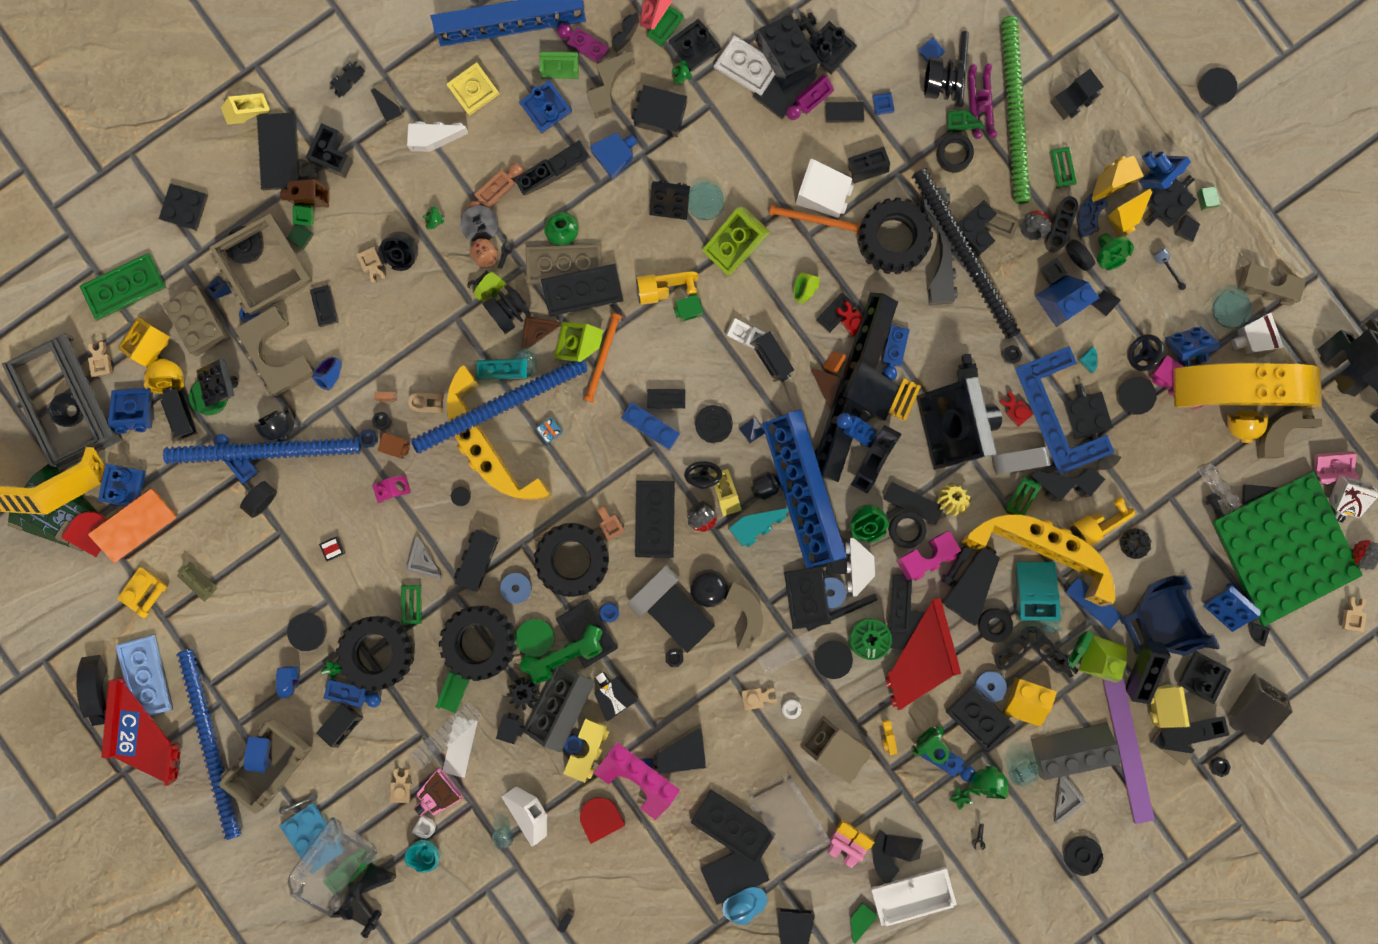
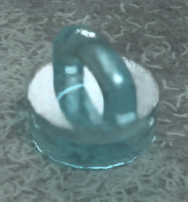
[493,828,513,849]

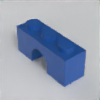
[621,402,680,451]

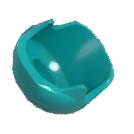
[404,840,440,873]

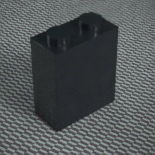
[631,85,688,138]

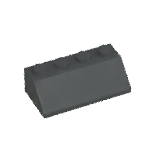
[524,664,595,752]
[1031,723,1121,780]

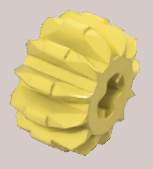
[936,482,971,517]

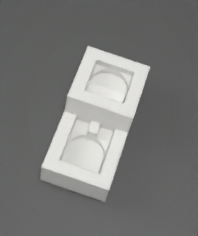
[725,318,765,349]

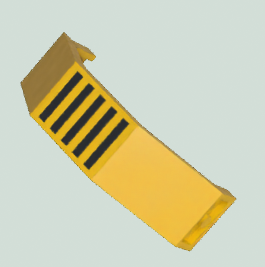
[0,447,105,515]

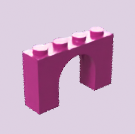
[593,742,680,820]

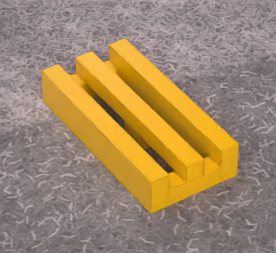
[888,378,921,421]

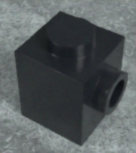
[496,713,525,744]

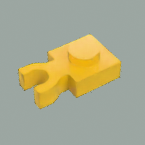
[881,719,898,755]

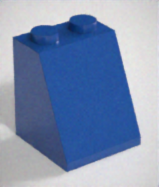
[1035,275,1099,327]

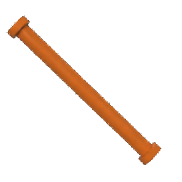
[769,204,860,234]
[583,313,622,403]

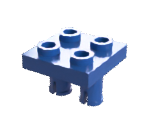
[519,80,572,134]
[1139,151,1191,189]
[1165,326,1220,367]
[98,463,146,506]
[1203,583,1261,632]

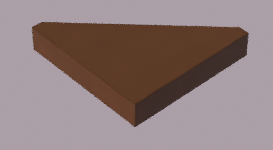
[520,317,561,352]
[811,368,841,411]

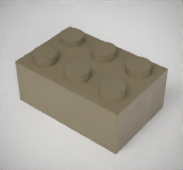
[163,285,230,357]

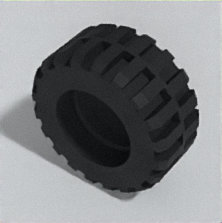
[858,197,933,274]
[534,523,609,597]
[439,605,517,681]
[336,616,415,691]

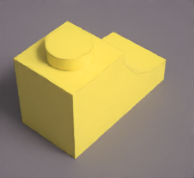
[221,93,270,125]
[710,469,742,516]

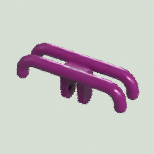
[968,63,997,140]

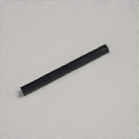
[956,31,969,107]
[806,593,878,631]

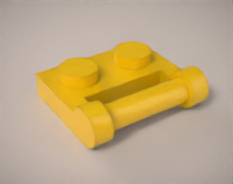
[117,567,168,619]

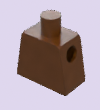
[280,179,330,207]

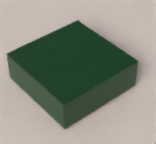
[286,224,314,249]

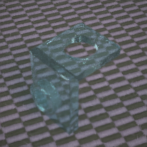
[1039,608,1065,634]

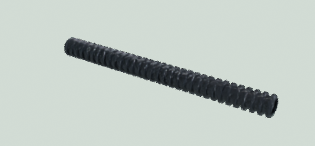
[911,168,1021,339]

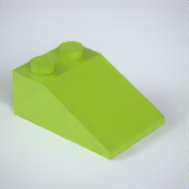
[702,207,771,276]

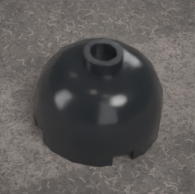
[378,232,419,271]
[254,407,294,442]
[690,569,728,608]

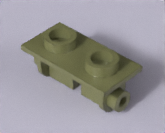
[177,562,218,602]

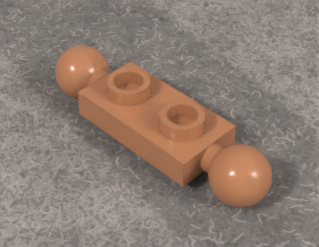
[466,163,523,210]

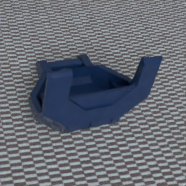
[1119,575,1220,656]

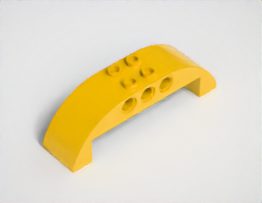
[1173,363,1322,409]
[447,365,552,501]
[960,515,1115,607]

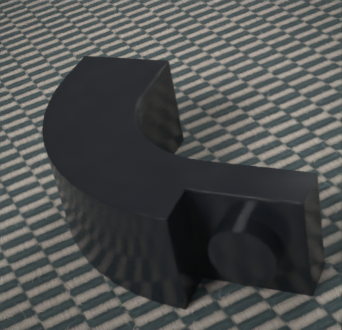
[851,424,901,494]
[76,655,107,726]

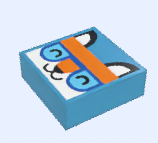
[536,417,563,444]

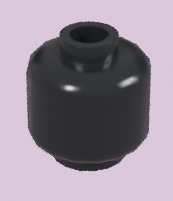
[751,471,781,500]

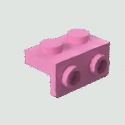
[1313,451,1359,484]

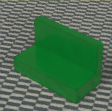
[435,670,470,713]

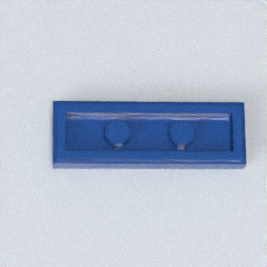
[1064,577,1122,630]

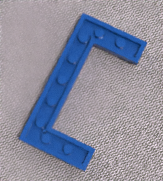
[1015,346,1115,475]

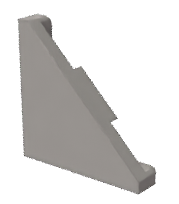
[406,536,442,579]
[1054,776,1086,824]

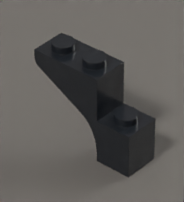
[1027,467,1105,502]

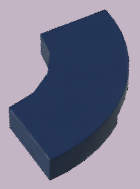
[1077,193,1108,239]

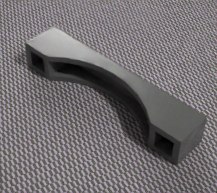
[921,188,958,305]

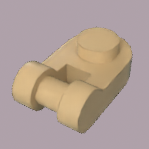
[408,393,444,414]

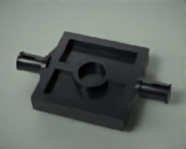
[1144,175,1197,227]
[1063,383,1113,440]

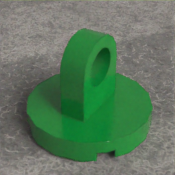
[1097,233,1134,270]
[911,724,949,764]

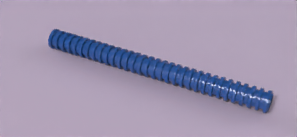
[411,360,587,454]
[163,437,361,464]
[176,649,242,840]

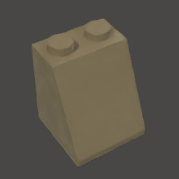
[801,716,872,784]

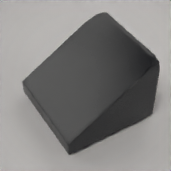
[1175,215,1200,242]

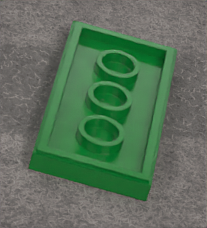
[79,253,166,321]

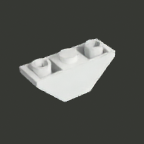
[845,538,875,596]
[501,786,547,847]

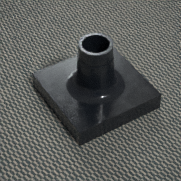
[916,377,1002,470]

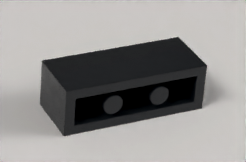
[454,529,500,592]
[1125,640,1171,704]

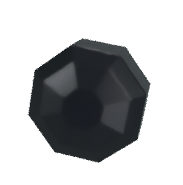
[1002,345,1022,365]
[372,411,392,431]
[665,648,684,667]
[1209,757,1231,777]

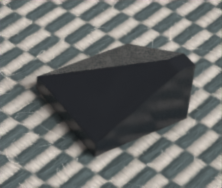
[1091,290,1121,316]

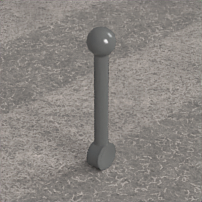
[279,793,318,814]

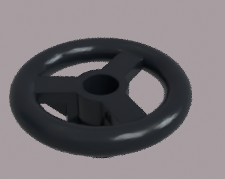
[1128,334,1164,371]
[684,461,722,489]

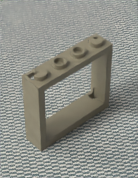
[209,213,312,316]

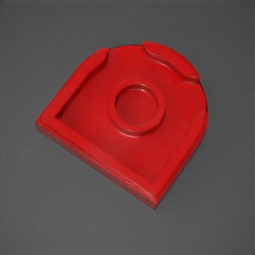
[61,512,107,557]
[580,797,626,844]

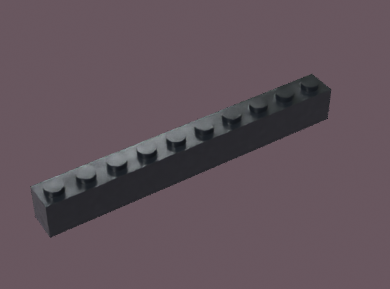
[816,292,898,482]

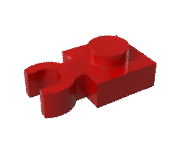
[835,301,862,337]
[999,392,1033,427]

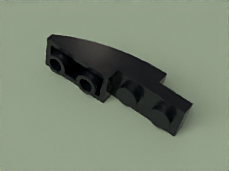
[514,140,590,196]

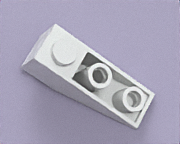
[407,121,468,152]

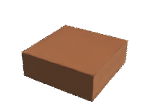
[374,392,397,402]

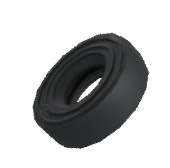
[1065,239,1095,271]
[978,608,1013,643]

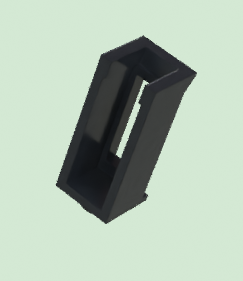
[750,331,794,382]
[158,388,198,440]

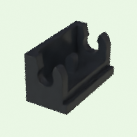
[848,147,890,184]
[316,703,363,748]

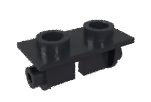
[329,61,365,98]

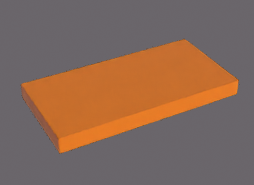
[88,487,177,563]

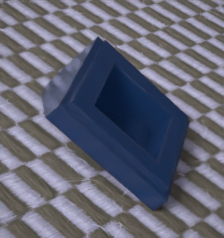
[205,276,232,299]
[739,418,765,444]

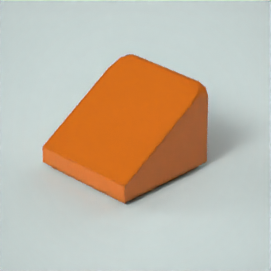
[824,351,846,374]

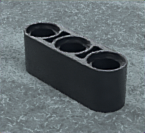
[1045,196,1078,253]

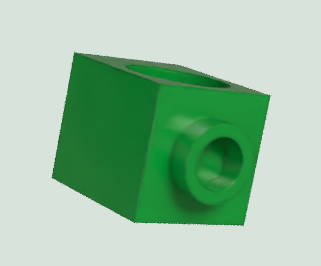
[673,294,703,322]

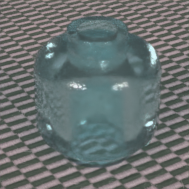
[512,349,538,379]
[1009,758,1040,787]

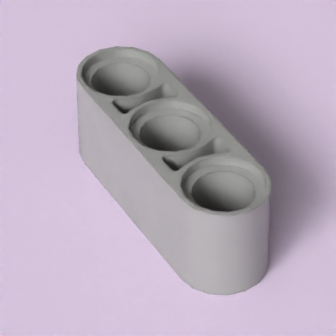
[993,447,1051,475]
[627,565,680,617]

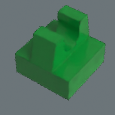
[292,203,315,226]

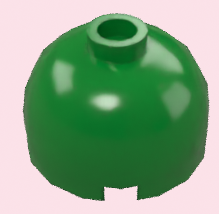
[849,504,889,543]
[969,766,1009,799]

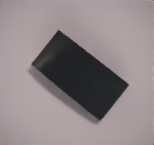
[611,12,639,53]

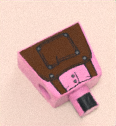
[414,768,463,816]

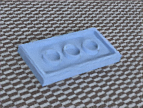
[115,635,173,716]

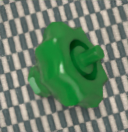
[672,61,692,84]
[423,206,444,229]

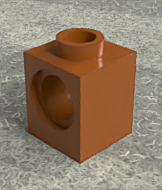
[377,433,410,459]

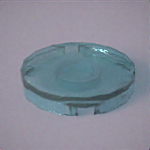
[688,182,724,220]
[1212,290,1253,329]

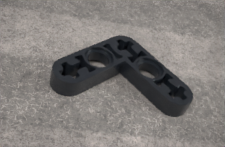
[995,626,1069,674]

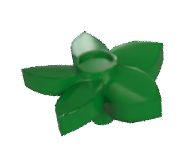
[321,660,342,680]
[949,787,973,810]

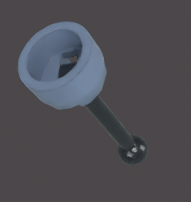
[1152,248,1186,290]

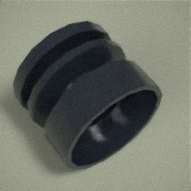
[924,57,964,101]
[481,283,531,335]

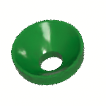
[544,212,579,246]

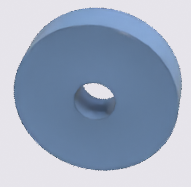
[500,573,532,604]
[825,577,846,608]
[974,671,1007,703]

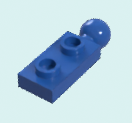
[882,325,910,381]
[836,413,877,448]
[213,434,260,484]
[323,679,381,708]
[921,749,975,782]

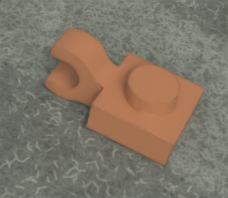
[597,506,625,540]

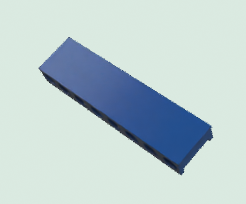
[430,0,586,47]
[762,409,847,569]

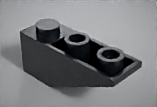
[1161,716,1230,749]

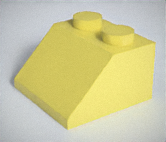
[1149,684,1190,728]

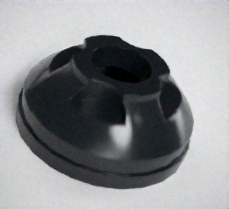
[49,392,84,427]

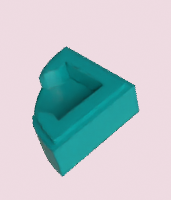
[1078,346,1098,374]

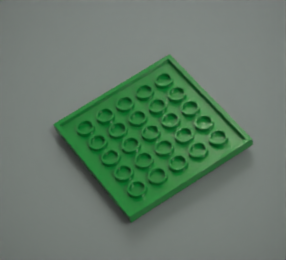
[1212,471,1363,626]

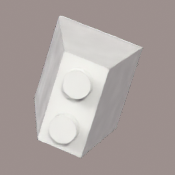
[796,159,854,218]

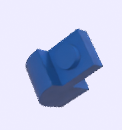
[244,736,272,773]

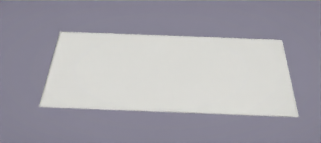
[443,716,478,778]

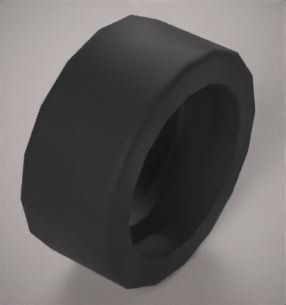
[936,134,974,173]
[240,481,277,518]
[889,511,927,548]

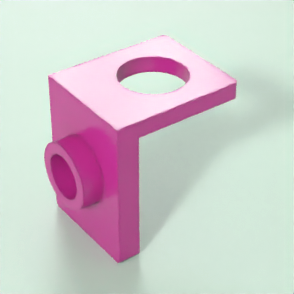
[372,475,411,503]

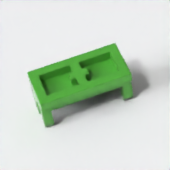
[540,52,579,79]

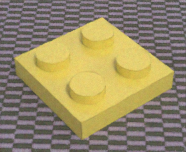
[446,62,500,116]

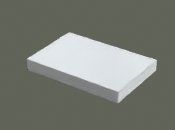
[714,35,775,96]

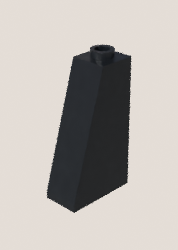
[942,546,1000,626]

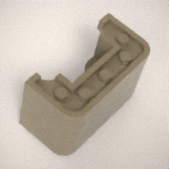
[218,719,312,814]

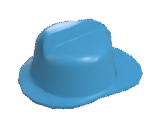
[722,887,767,925]

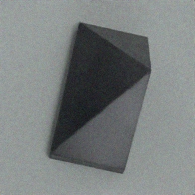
[883,834,923,862]
[358,863,396,895]

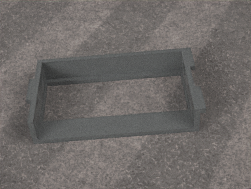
[2,333,122,471]

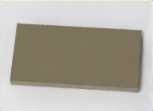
[526,244,602,285]

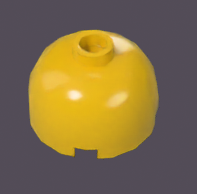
[144,359,184,394]
[1227,410,1268,443]

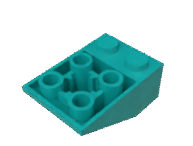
[728,508,789,547]
[1016,562,1060,621]

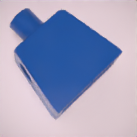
[590,133,638,180]

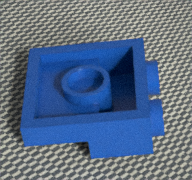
[108,388,154,434]

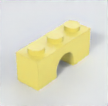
[563,717,609,783]

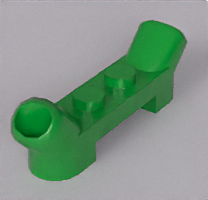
[520,624,603,684]

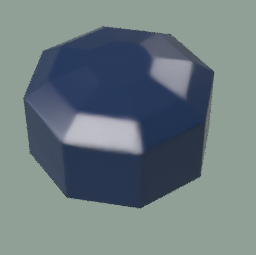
[358,429,378,448]

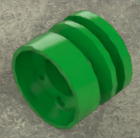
[848,618,892,660]

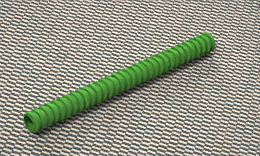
[1001,16,1031,204]

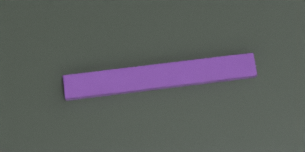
[1102,677,1155,824]

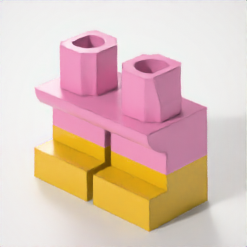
[827,819,874,868]

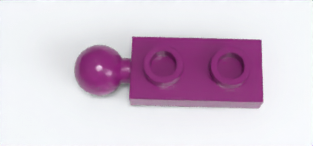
[557,23,609,64]
[786,74,835,120]

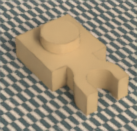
[357,247,386,284]
[88,342,113,377]
[1341,597,1367,632]
[741,687,777,711]
[390,768,412,803]

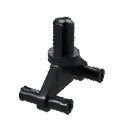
[329,882,382,938]

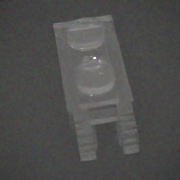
[1197,463,1242,509]

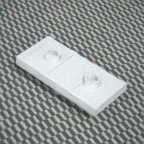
[871,866,957,927]

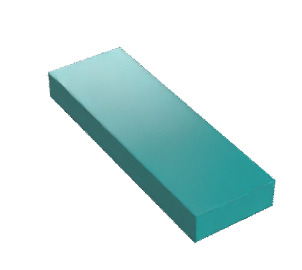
[476,358,527,380]

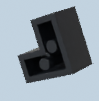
[1050,69,1104,120]
[305,123,353,179]
[957,200,997,257]

